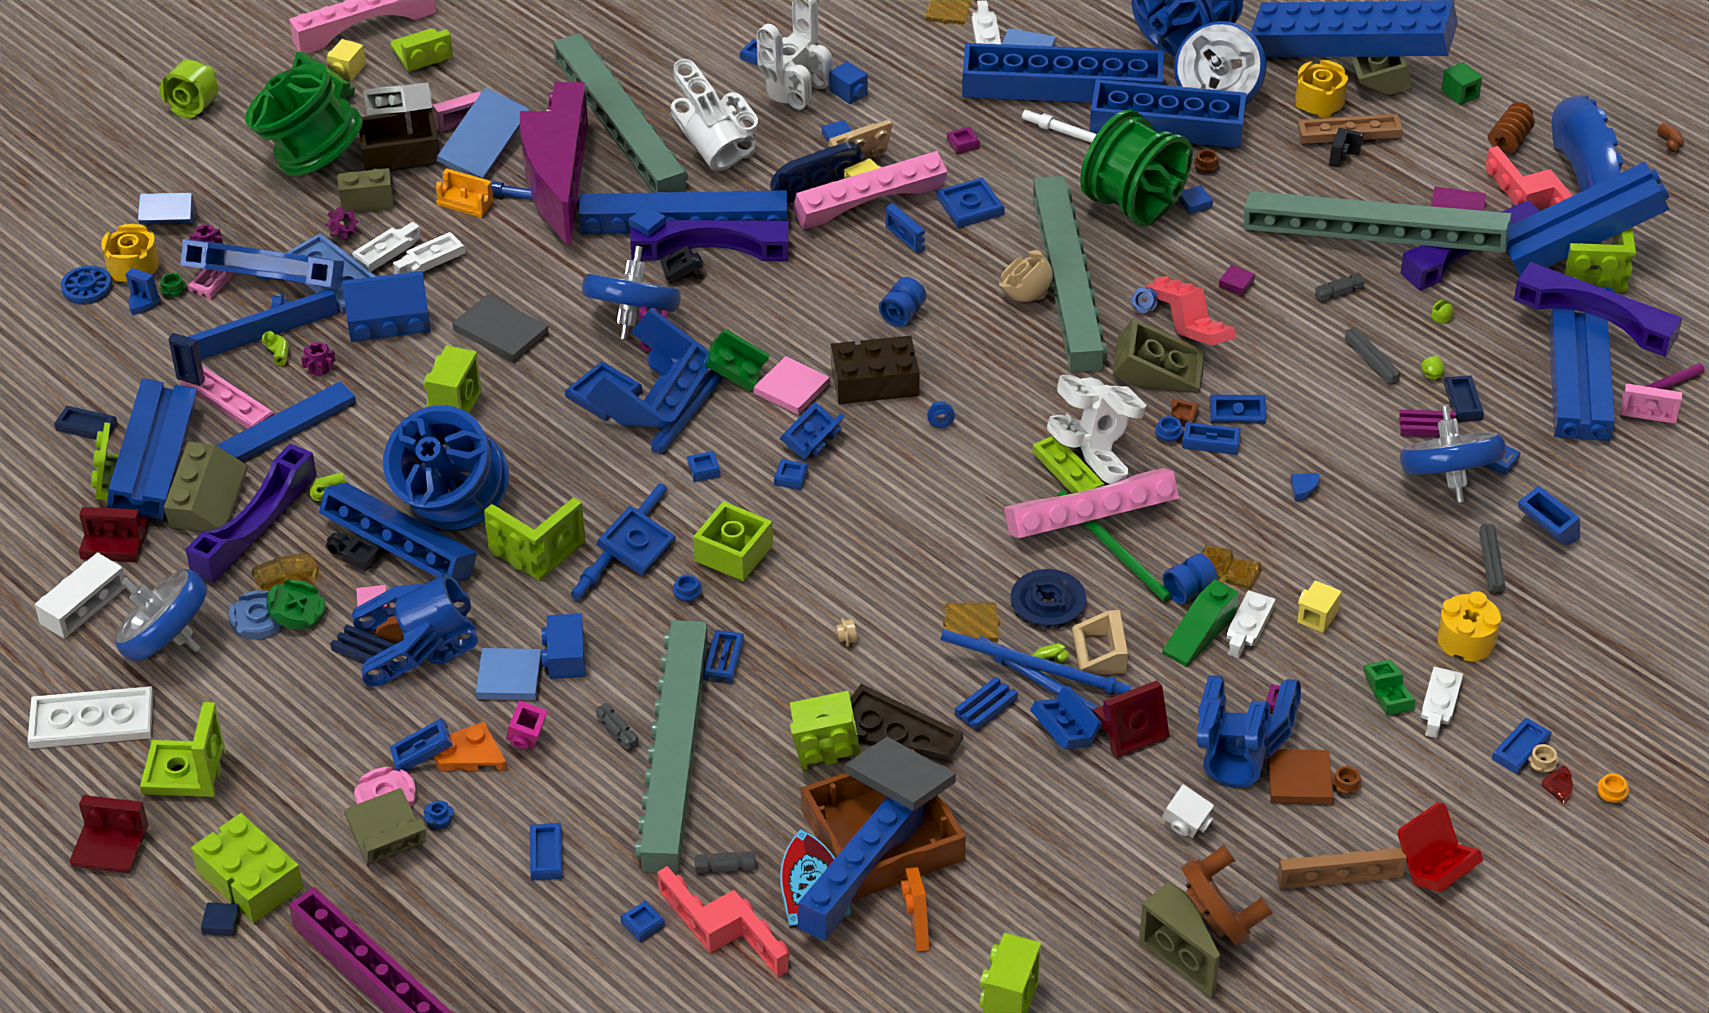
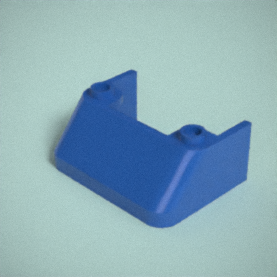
[586,308,709,427]

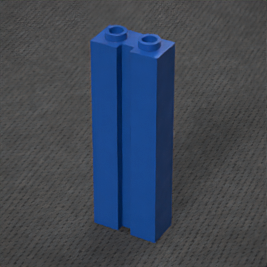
[1507,162,1670,276]
[1549,308,1614,441]
[107,378,197,520]

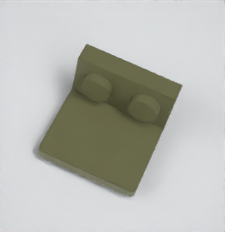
[344,788,426,865]

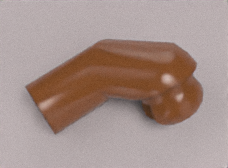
[1657,122,1684,152]

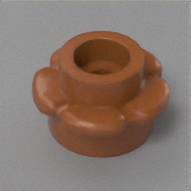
[1194,149,1219,173]
[1332,766,1362,794]

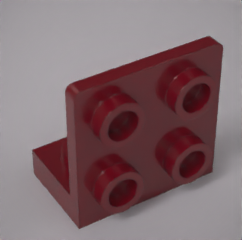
[69,795,149,873]

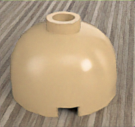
[999,250,1053,302]

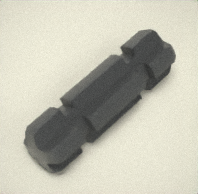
[1315,273,1365,301]
[596,703,639,750]
[695,851,756,873]

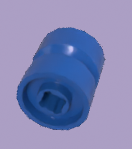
[879,277,927,327]
[1162,553,1218,604]

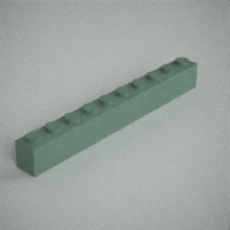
[553,33,688,193]
[1033,176,1107,372]
[1244,191,1511,253]
[635,620,708,873]

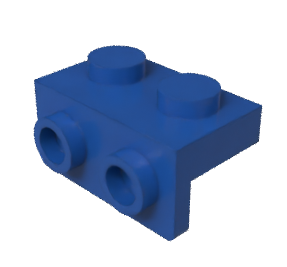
[780,402,845,461]
[1030,686,1102,750]

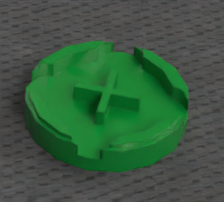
[266,579,325,630]

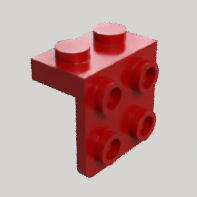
[1397,802,1484,892]

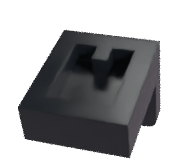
[1329,127,1363,168]
[660,246,705,284]

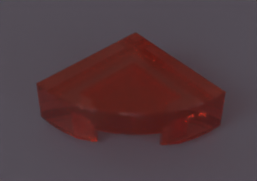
[1541,765,1573,805]

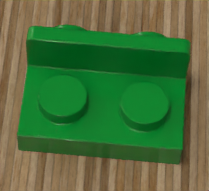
[705,329,770,392]

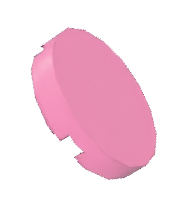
[354,767,417,808]

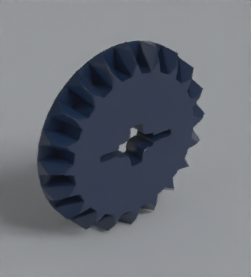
[1011,569,1087,629]

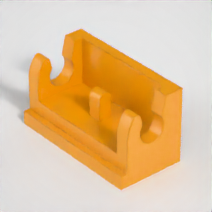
[436,168,494,218]

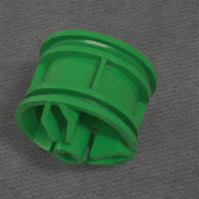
[245,63,362,176]
[1080,109,1193,227]

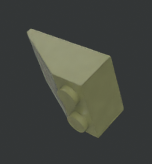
[1112,318,1204,392]
[1139,882,1220,998]

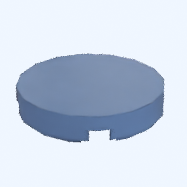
[228,590,283,639]

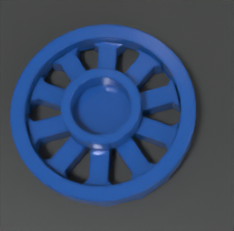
[61,266,112,304]

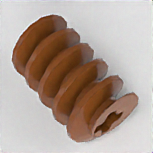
[1488,102,1535,154]

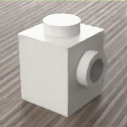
[1162,784,1214,839]

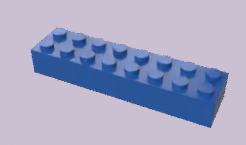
[1251,0,1458,57]
[962,43,1163,103]

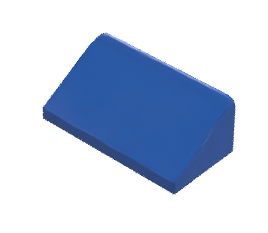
[1209,395,1266,423]

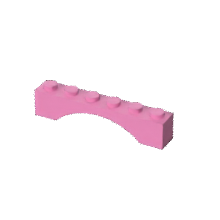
[289,0,437,54]
[793,151,948,230]
[1004,468,1179,538]

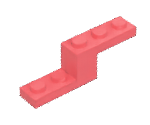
[1485,146,1573,210]
[1145,276,1236,346]
[657,866,790,978]

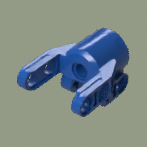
[352,574,478,687]
[1197,675,1301,788]

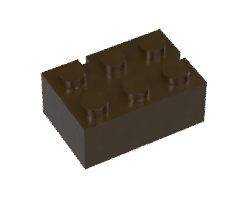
[359,108,440,171]
[831,335,920,404]

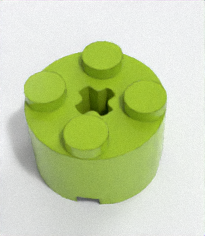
[159,59,219,118]

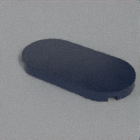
[770,142,866,203]

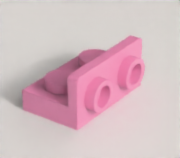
[1620,384,1682,424]

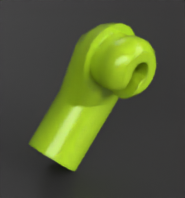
[262,331,289,366]
[310,472,346,501]
[1032,643,1069,664]

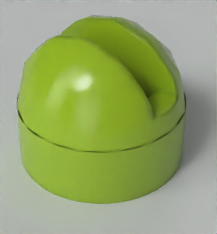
[1431,300,1453,323]
[1421,356,1444,380]

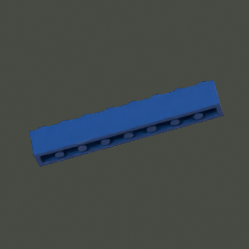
[579,190,787,234]

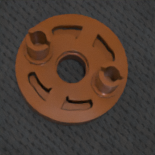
[1181,844,1273,946]

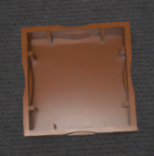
[801,749,966,900]

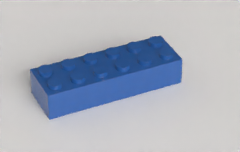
[1090,79,1246,148]

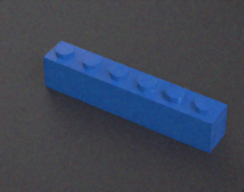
[319,483,477,582]

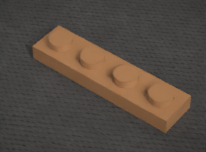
[1297,114,1403,144]
[1277,848,1407,889]

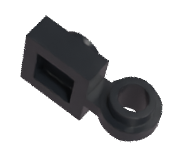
[326,532,382,571]

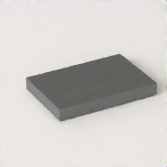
[452,294,549,362]
[845,737,956,811]

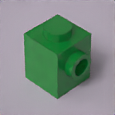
[1441,62,1483,105]

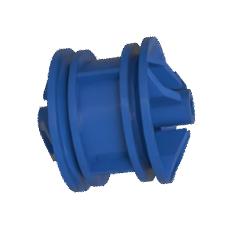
[1131,0,1243,57]
[383,405,509,531]

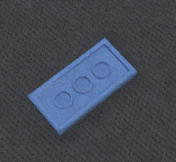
[437,87,530,179]
[286,233,376,314]

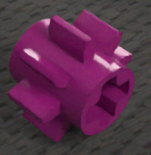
[324,206,359,240]
[190,224,223,244]
[301,342,336,376]

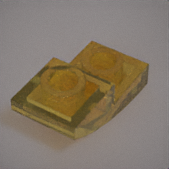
[1201,545,1262,590]
[251,553,319,590]

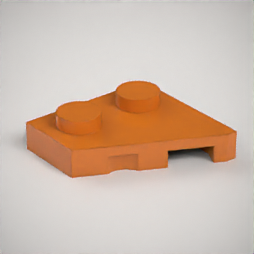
[433,722,507,771]
[901,867,929,951]

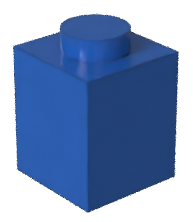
[829,61,868,104]

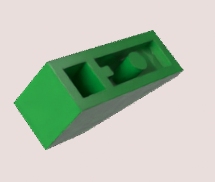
[1162,579,1239,667]

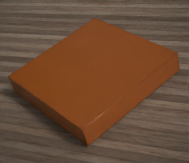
[1267,749,1333,804]

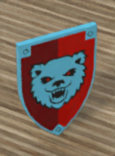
[780,829,851,927]

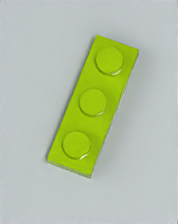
[1032,435,1104,494]

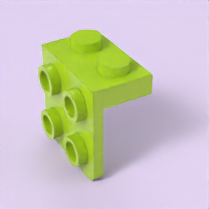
[391,28,453,72]
[91,422,119,501]

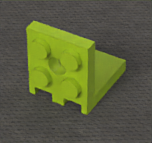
[1564,228,1636,292]
[484,497,586,581]
[790,690,861,770]
[140,702,226,797]

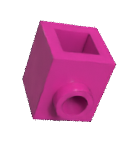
[506,700,547,750]

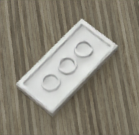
[28,686,154,749]

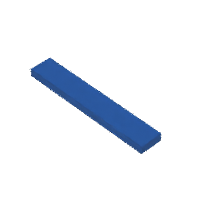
[188,288,338,360]
[217,381,356,462]

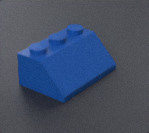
[342,271,431,342]

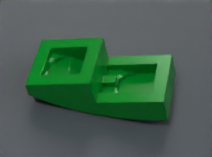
[1363,659,1415,715]

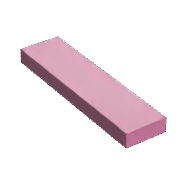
[180,366,274,429]

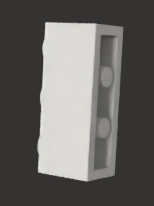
[363,83,432,115]
[34,553,126,639]

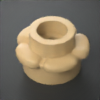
[836,618,858,647]
[1528,744,1559,772]

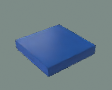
[936,177,1005,228]
[565,361,642,421]
[596,505,676,576]

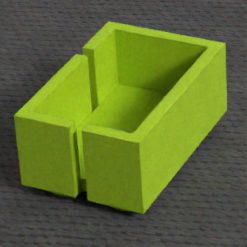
[191,813,304,924]

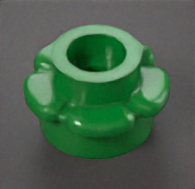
[160,273,186,297]

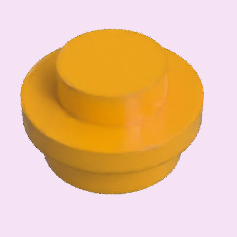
[1597,773,1629,803]

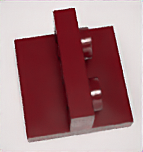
[79,507,150,562]
[1092,680,1170,758]

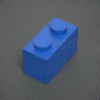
[541,613,585,679]

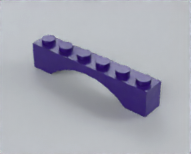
[1400,200,1540,291]
[630,220,789,261]
[1514,262,1682,357]
[185,443,317,583]

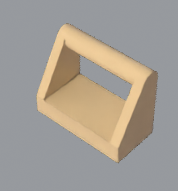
[1072,610,1128,675]

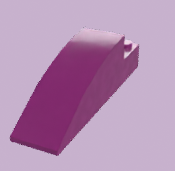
[520,82,588,244]

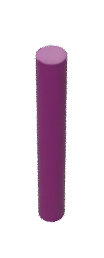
[1645,363,1705,390]

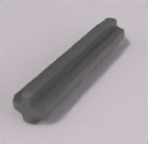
[1345,327,1401,384]
[1479,524,1505,593]

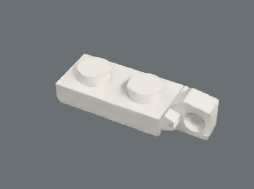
[972,1,1001,44]
[352,222,421,272]
[393,232,465,274]
[1227,590,1276,658]
[1421,667,1463,738]

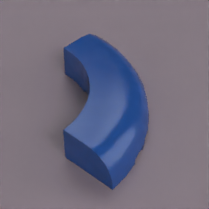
[1551,95,1624,192]

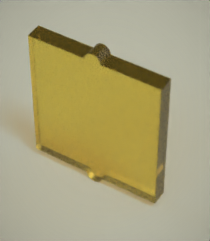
[926,0,972,25]
[943,602,1000,642]

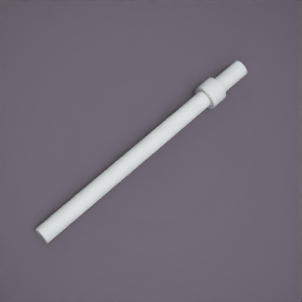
[1022,109,1097,143]

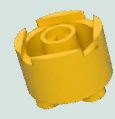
[1295,60,1348,118]
[101,224,160,282]
[1437,591,1501,661]

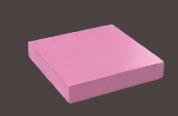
[754,356,830,415]

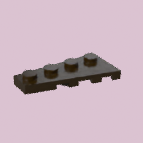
[850,684,964,762]

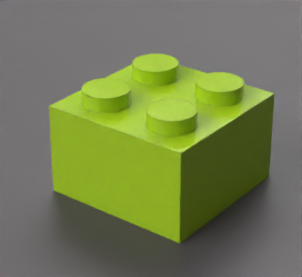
[424,345,482,414]
[693,501,773,581]
[979,933,1041,1013]

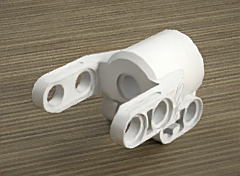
[757,0,832,110]
[671,59,758,171]
[1047,375,1146,484]

